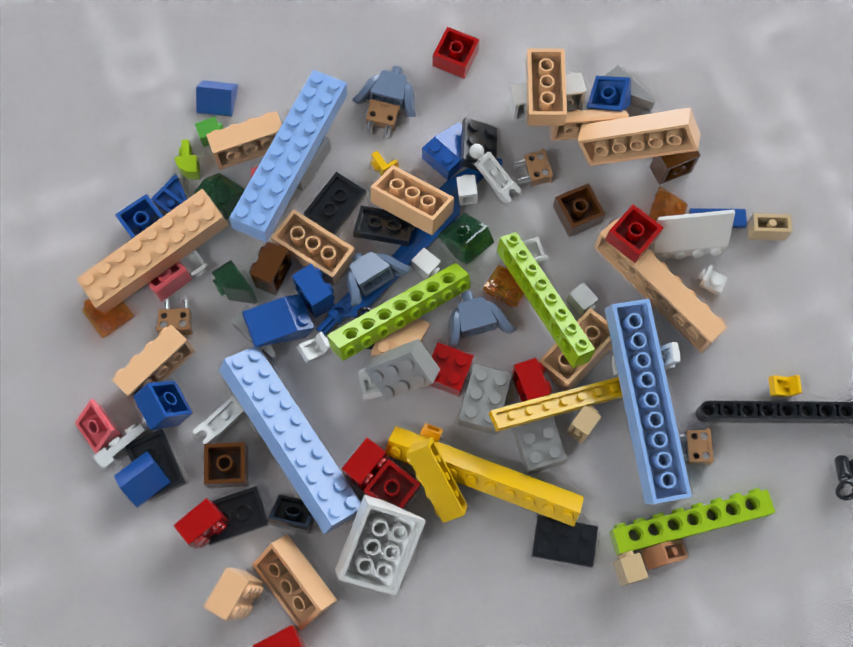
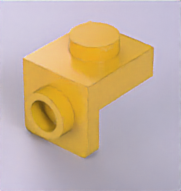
[370,150,399,176]
[768,375,802,398]

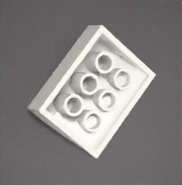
[649,210,735,261]
[335,495,426,595]

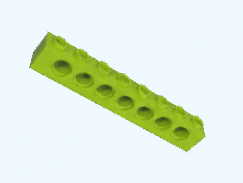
[496,232,595,368]
[327,263,471,361]
[609,488,776,556]

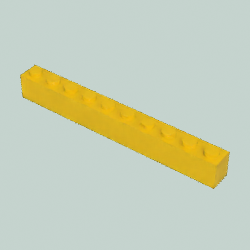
[385,426,584,527]

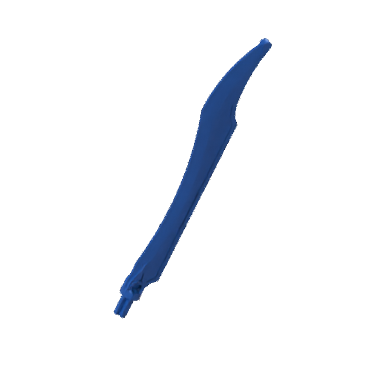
[316,158,503,336]

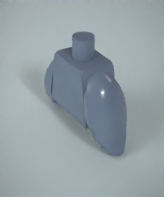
[352,66,416,117]
[346,252,412,307]
[448,291,517,349]

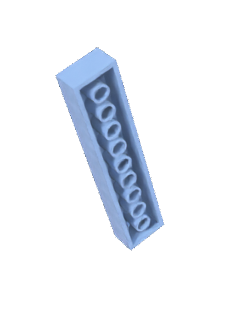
[229,70,347,242]
[605,298,692,504]
[219,347,361,534]

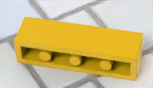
[406,437,468,523]

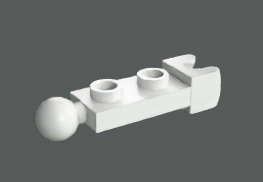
[469,144,521,203]
[192,396,245,444]
[93,417,149,469]

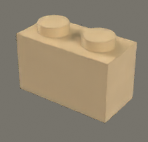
[747,213,792,241]
[566,405,602,444]
[613,551,648,587]

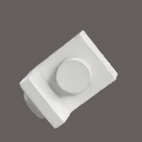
[698,265,728,296]

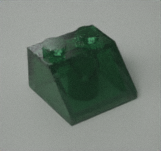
[194,173,245,220]
[438,213,494,265]
[211,260,258,304]

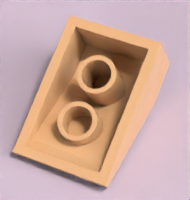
[371,318,430,358]

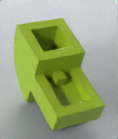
[174,139,200,180]

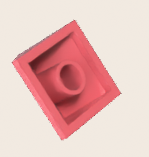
[148,261,192,302]
[75,399,122,453]

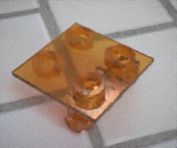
[649,187,688,221]
[483,264,524,308]
[81,299,134,338]

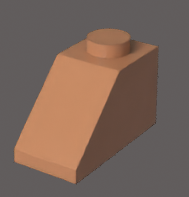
[641,539,689,570]

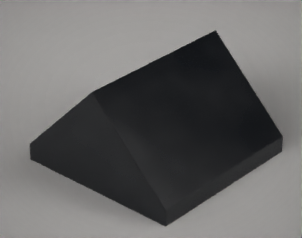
[267,494,314,534]

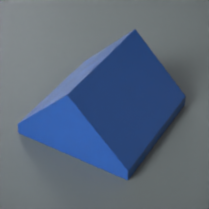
[587,76,631,111]
[196,80,238,117]
[114,451,171,508]

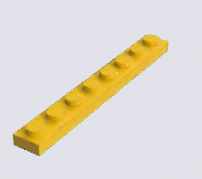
[489,377,623,432]

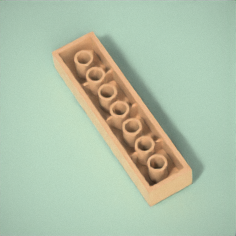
[76,189,229,314]
[594,219,727,353]

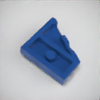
[151,174,187,213]

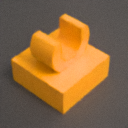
[420,423,444,442]

